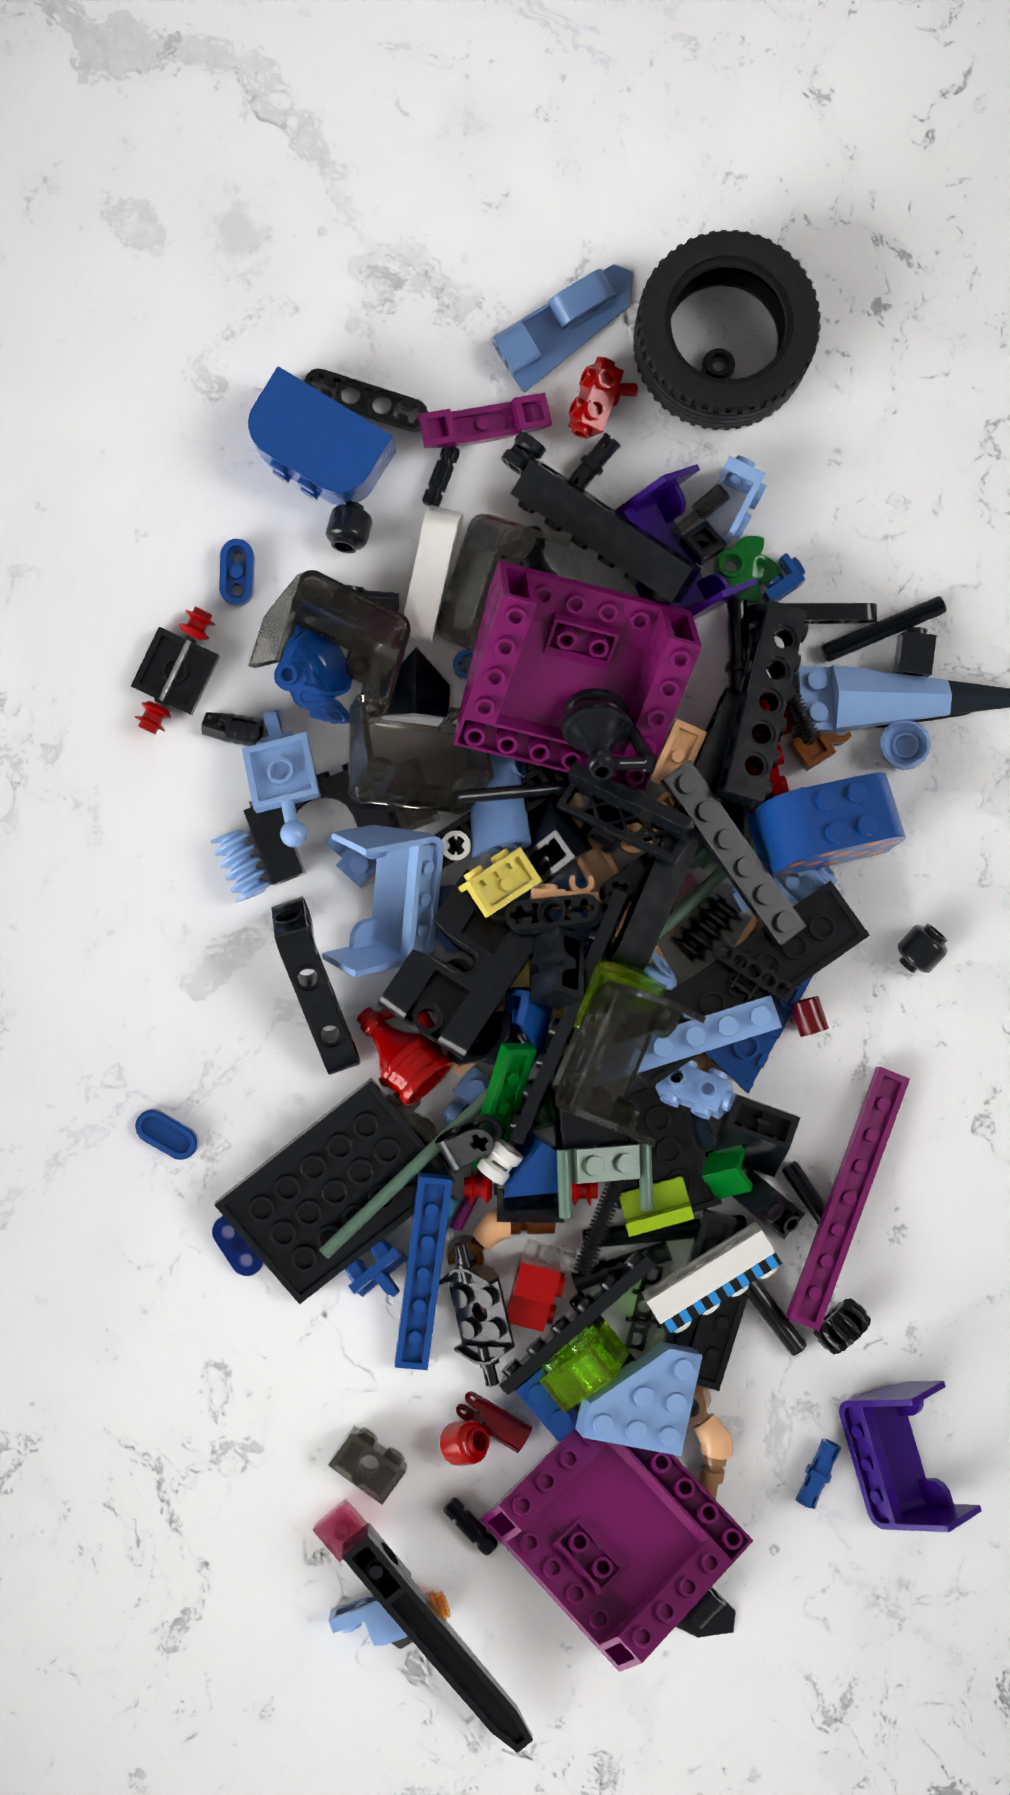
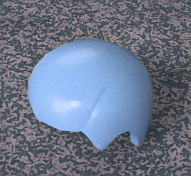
[879,720,931,770]

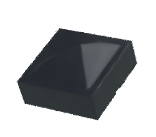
[679,520,727,566]

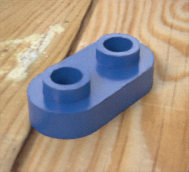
[219,539,255,607]

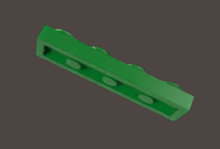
[470,1043,537,1167]

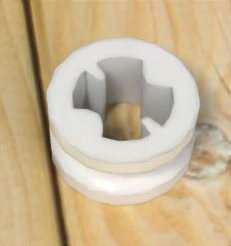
[442,831,471,861]

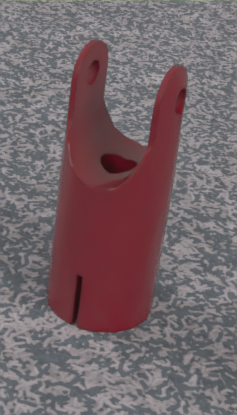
[456,1391,533,1453]

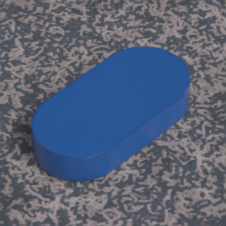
[135,1109,199,1160]

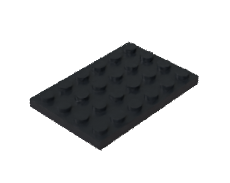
[214,1078,456,1305]

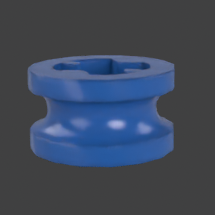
[453,649,474,680]

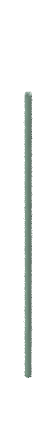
[319,787,804,1259]

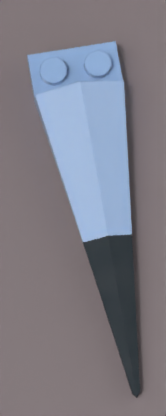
[795,665,1010,733]

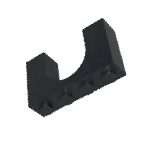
[243,759,394,886]

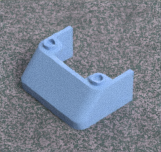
[322,825,444,977]

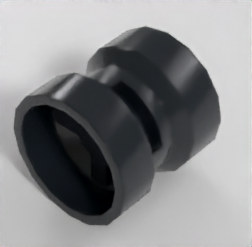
[501,431,546,476]

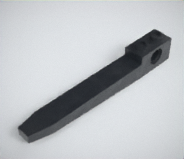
[341,1523,533,1753]

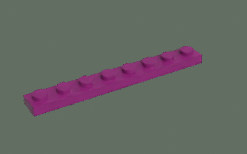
[785,1067,910,1331]

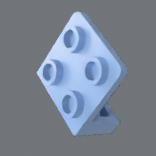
[717,455,767,544]

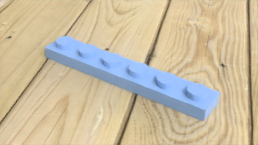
[577,995,782,1089]

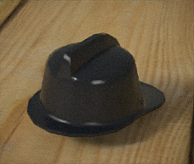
[447,1011,521,1066]

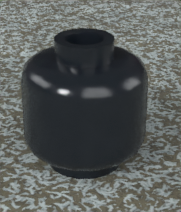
[325,501,373,554]
[897,923,948,973]

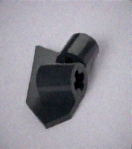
[676,1587,736,1638]

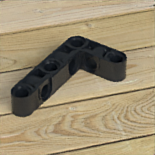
[271,896,361,1075]

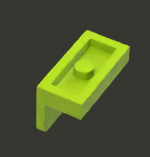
[619,1176,694,1237]

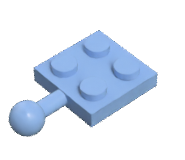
[242,732,321,847]

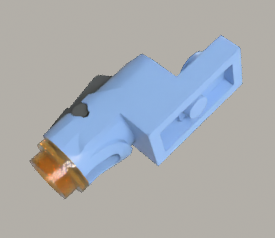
[328,1590,451,1649]

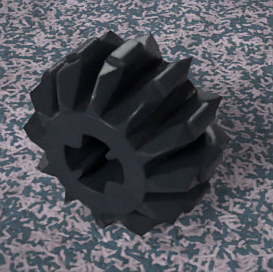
[813,1298,871,1355]

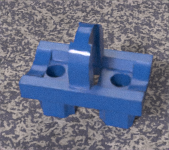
[345,1239,407,1297]

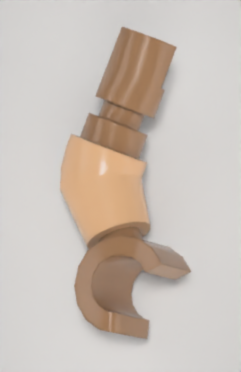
[688,1384,733,1500]

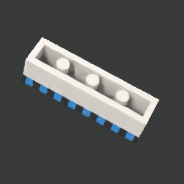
[642,1221,783,1335]

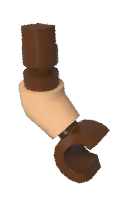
[447,1208,556,1266]

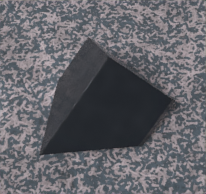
[383,646,450,718]

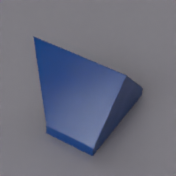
[504,988,552,1059]
[504,1130,558,1198]

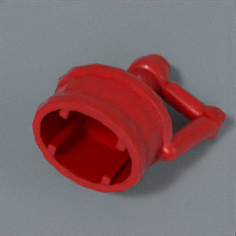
[356,1007,453,1106]

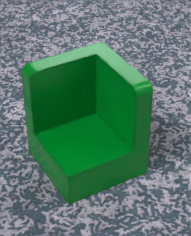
[702,1145,753,1199]

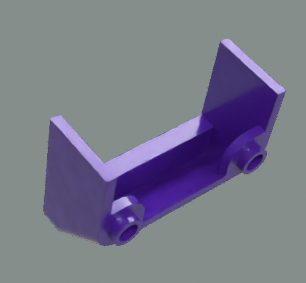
[615,464,758,620]
[839,1381,982,1532]

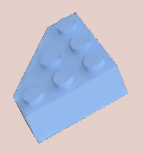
[575,1341,702,1456]

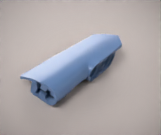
[491,264,633,392]
[470,749,531,859]

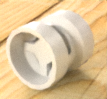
[477,1139,523,1185]

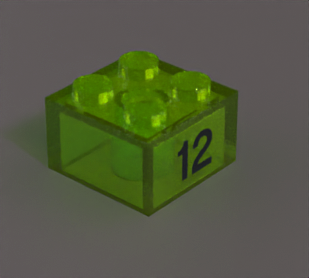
[539,1320,630,1413]

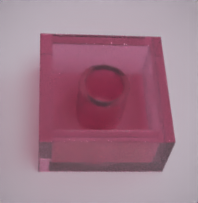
[313,1498,367,1562]

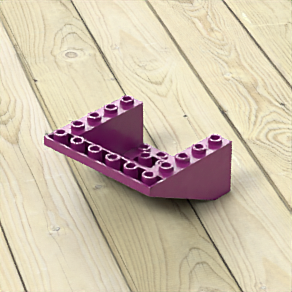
[453,560,702,791]
[480,1429,754,1672]

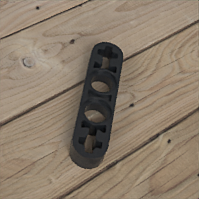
[304,368,428,432]
[748,603,877,624]

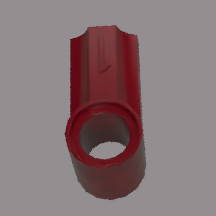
[789,996,829,1037]

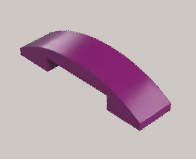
[417,393,552,448]

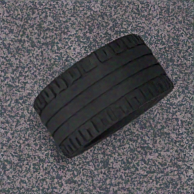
[633,230,821,430]

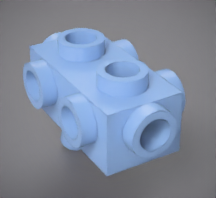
[655,1060,735,1120]

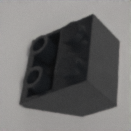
[522,795,593,893]
[712,1093,801,1177]

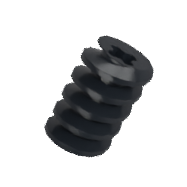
[669,892,743,964]

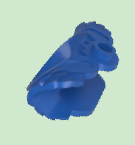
[272,604,354,725]

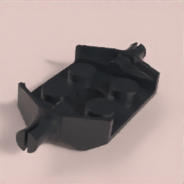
[439,1241,515,1387]

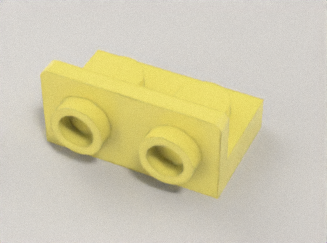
[458,847,542,918]

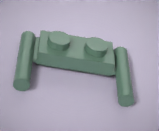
[557,1143,654,1219]

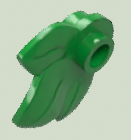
[714,536,780,602]

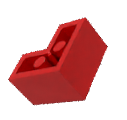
[507,1252,566,1332]

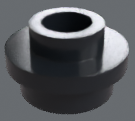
[702,348,735,379]

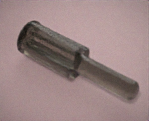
[671,484,730,537]

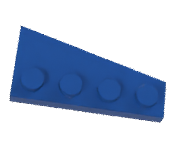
[703,976,813,1094]

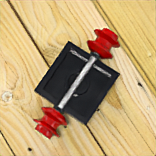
[131,607,220,735]
[464,1170,598,1223]

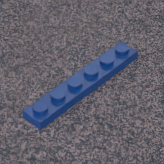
[394,1172,453,1370]

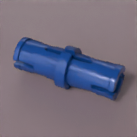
[796,1438,842,1509]

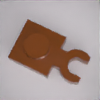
[788,732,851,772]

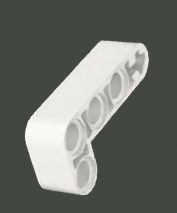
[400,505,463,643]

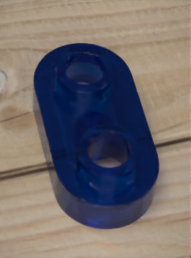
[212,1215,264,1276]

